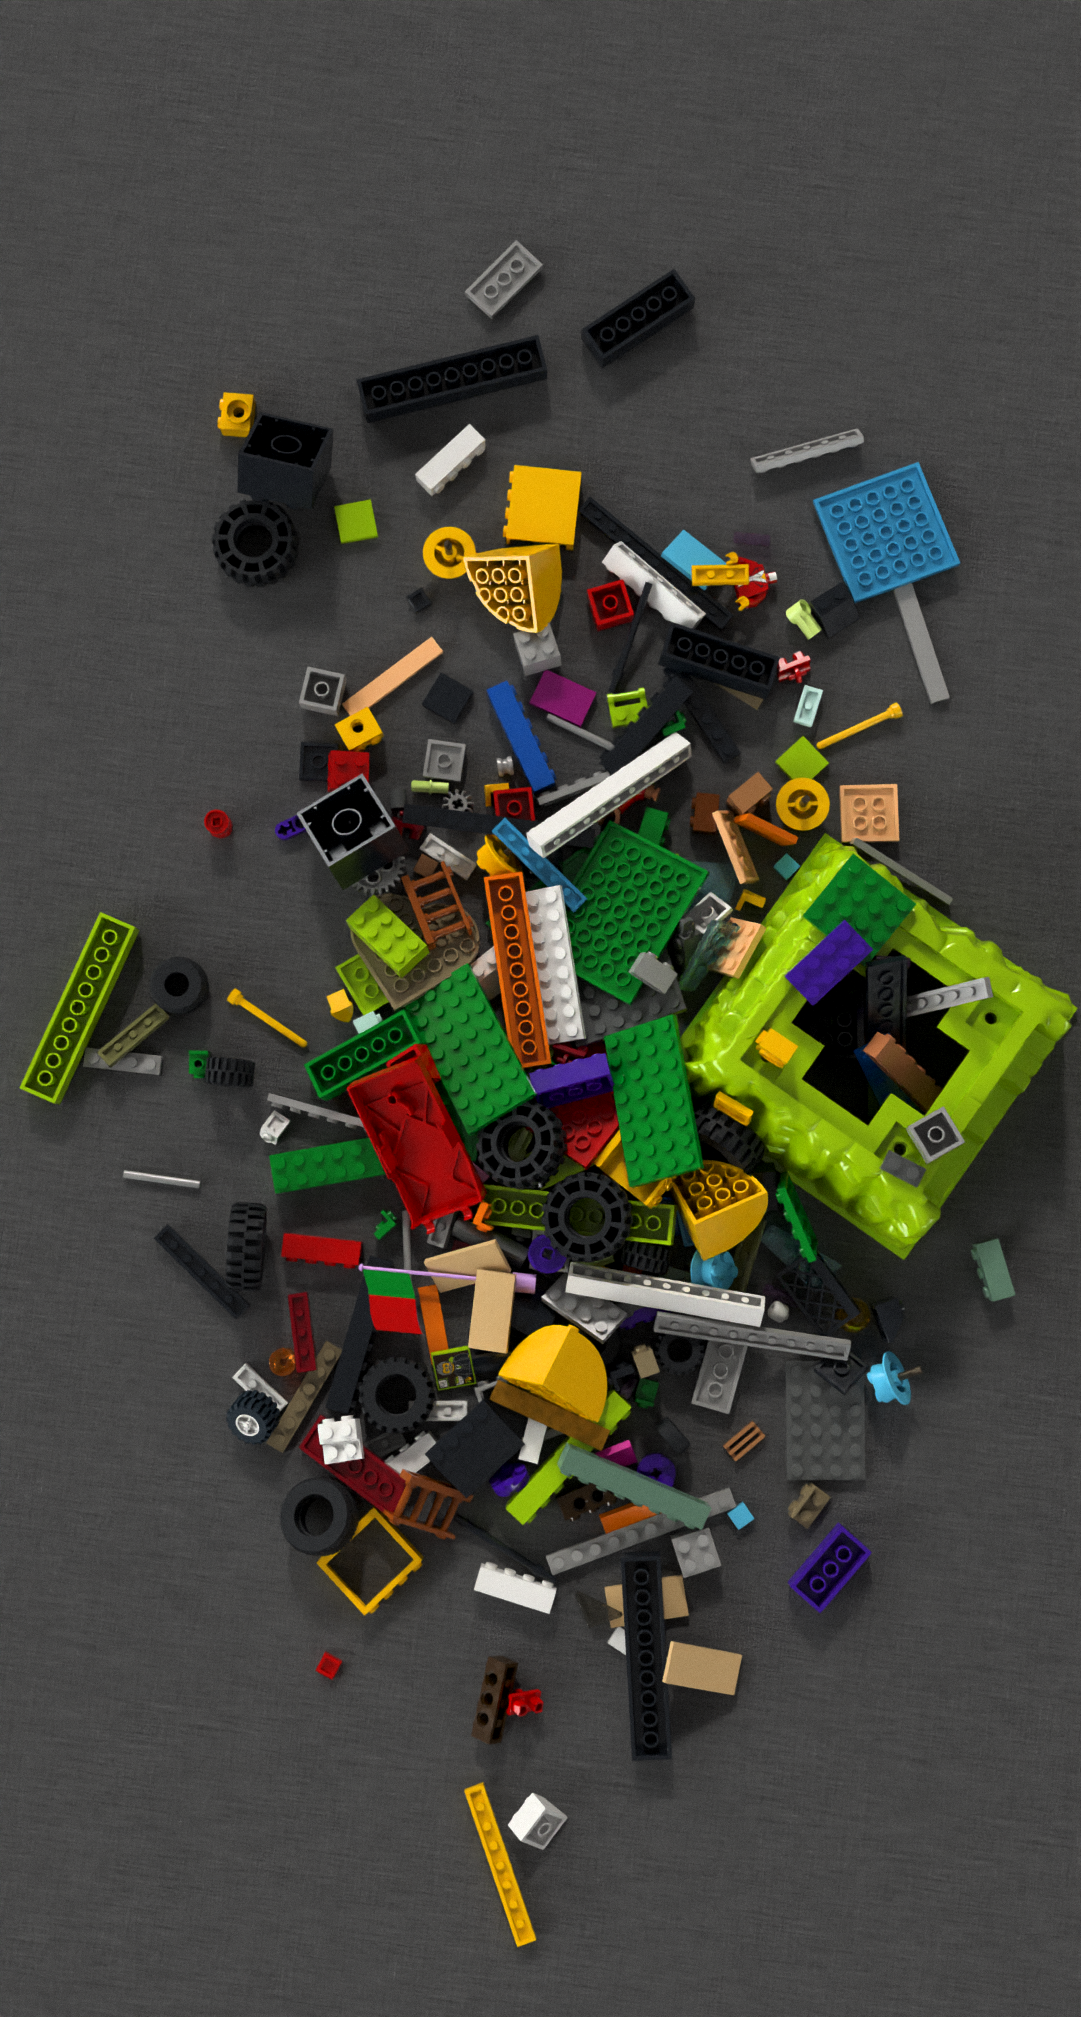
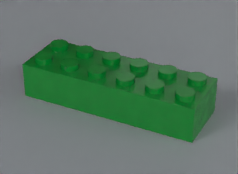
[304,1009,424,1101]
[269,1138,386,1194]

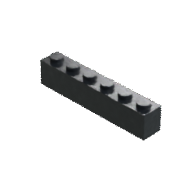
[599,676,693,775]

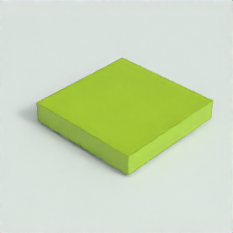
[334,499,378,544]
[775,736,829,780]

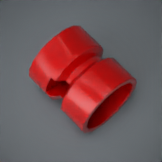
[204,809,233,839]

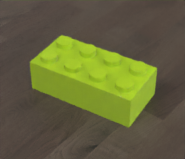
[346,894,429,978]

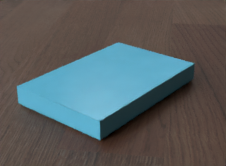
[661,530,726,591]

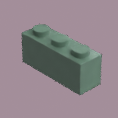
[971,1238,1015,1302]

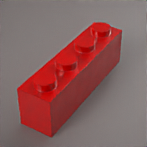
[281,1233,363,1269]

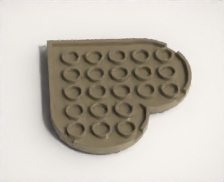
[350,893,480,1013]

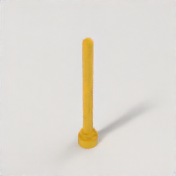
[816,702,903,749]
[227,988,307,1048]

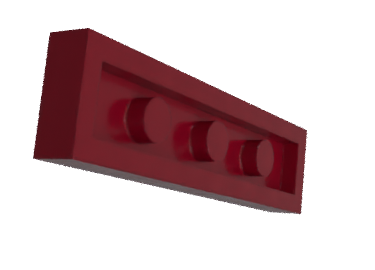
[288,1292,317,1373]

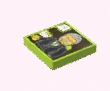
[431,1346,476,1391]

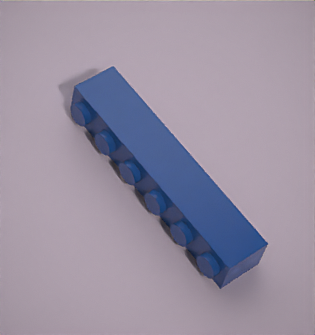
[487,681,557,795]

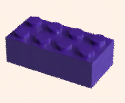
[785,919,873,1006]
[529,1053,614,1108]
[788,1522,872,1613]

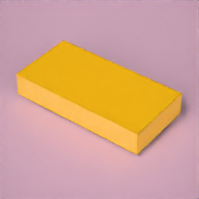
[713,1091,754,1126]

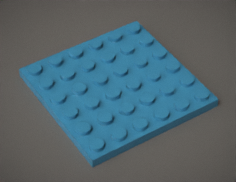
[813,462,960,603]

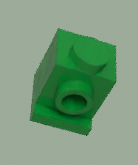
[189,1050,211,1078]

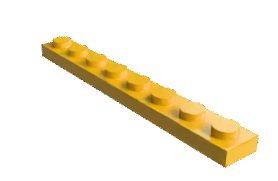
[464,1782,536,1947]

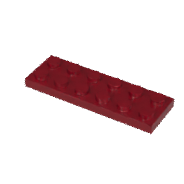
[299,1415,406,1512]

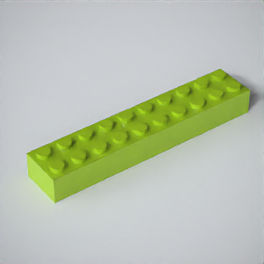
[20,912,140,1105]
[479,1184,677,1245]

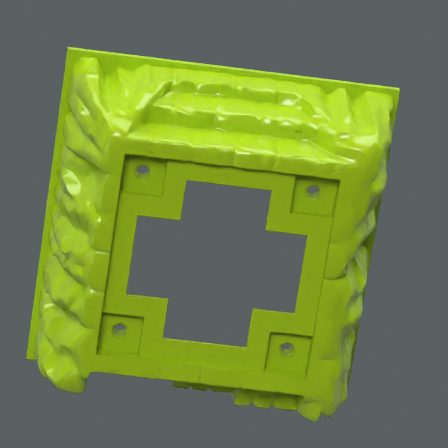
[680,833,1078,1260]

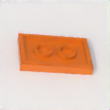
[733,813,798,846]

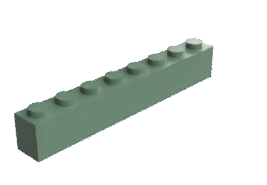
[557,1442,712,1530]

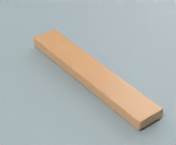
[342,637,443,716]

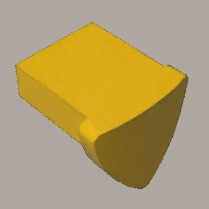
[484,783,509,807]
[735,889,766,911]
[326,989,353,1022]

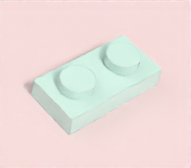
[793,685,823,727]

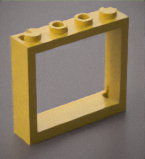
[316,1506,424,1616]

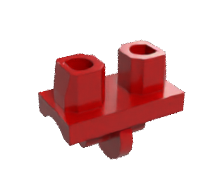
[777,651,811,684]
[506,1689,544,1717]

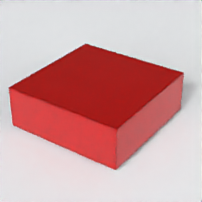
[315,1651,342,1680]

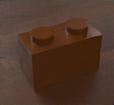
[689,792,720,836]

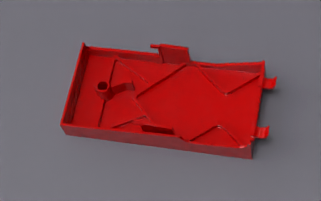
[346,1055,487,1235]

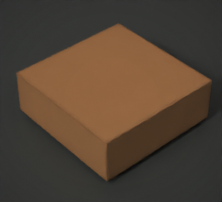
[413,854,439,877]

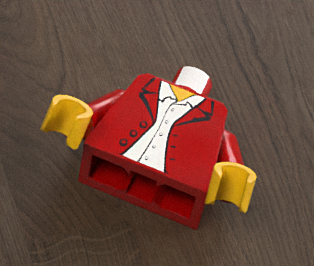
[725,552,777,611]

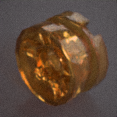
[269,1348,296,1376]

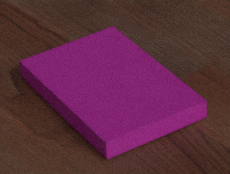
[529,670,597,728]

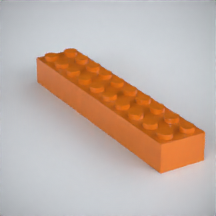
[484,872,552,1069]

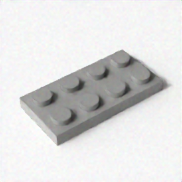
[465,240,543,319]
[541,1272,627,1344]
[691,1340,748,1414]

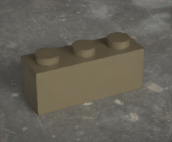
[631,1343,660,1379]

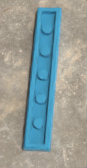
[491,818,587,913]

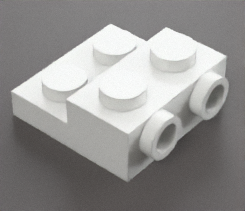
[318,1415,365,1464]

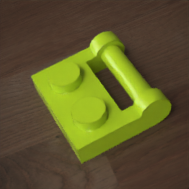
[607,687,647,728]

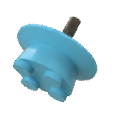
[684,1250,738,1290]
[867,1351,923,1405]

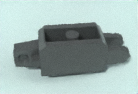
[673,916,704,979]

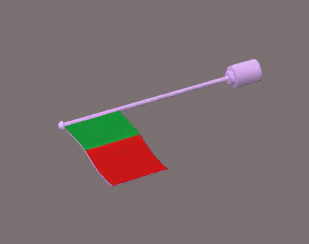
[359,1264,536,1334]

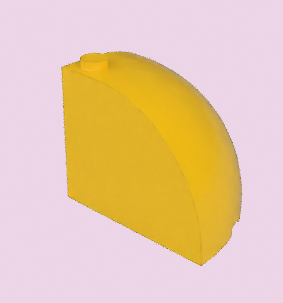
[464,544,562,633]
[670,1160,768,1261]
[498,1325,607,1422]

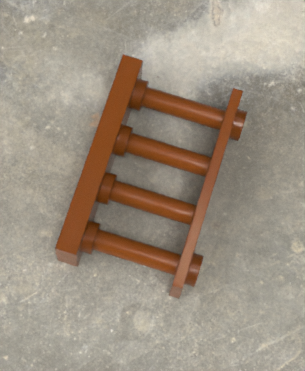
[401,861,474,951]
[383,1469,473,1540]

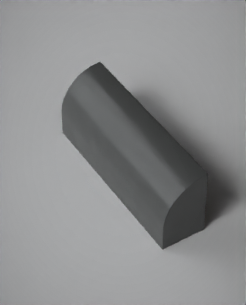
[451,1214,529,1269]

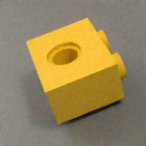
[217,392,256,437]
[335,706,384,752]
[755,1028,798,1068]

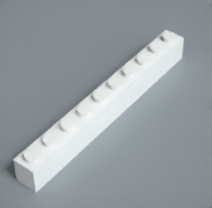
[526,732,692,858]
[565,1262,765,1327]

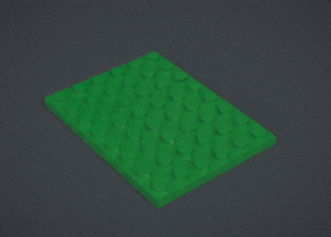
[565,820,710,1006]

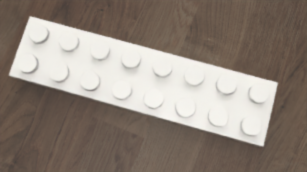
[525,885,586,1045]

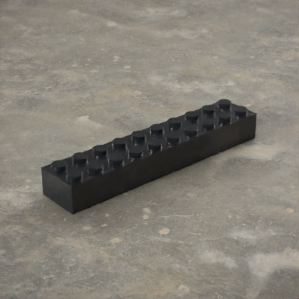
[356,335,547,423]
[620,1551,672,1761]

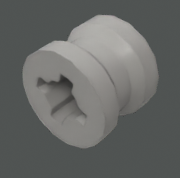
[496,756,514,777]

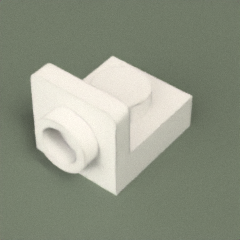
[260,1110,290,1145]

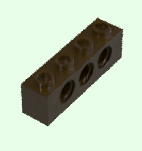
[556,1465,629,1521]
[471,1656,518,1744]

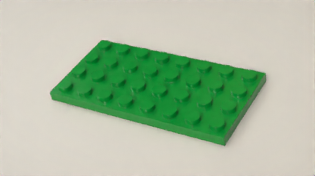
[405,963,537,1135]
[604,1014,704,1188]

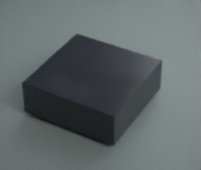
[406,588,432,614]

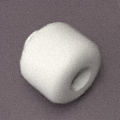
[768,1301,789,1323]

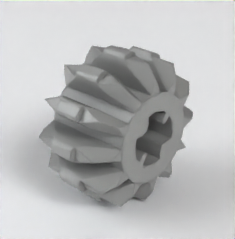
[442,789,474,813]

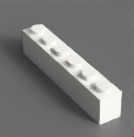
[602,541,706,629]

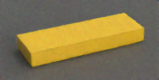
[691,564,749,586]

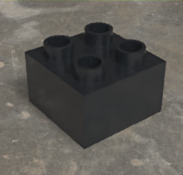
[237,412,333,510]
[296,773,409,890]

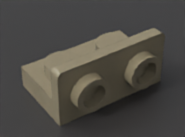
[788,1482,831,1529]

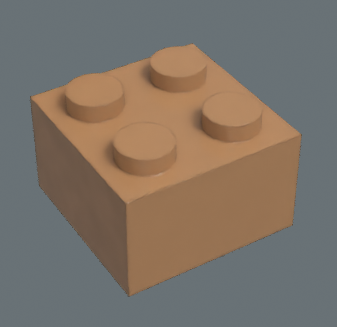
[726,772,773,816]

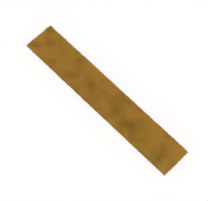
[489,1380,610,1451]

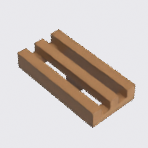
[723,1420,766,1461]

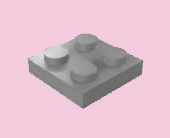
[423,739,466,783]

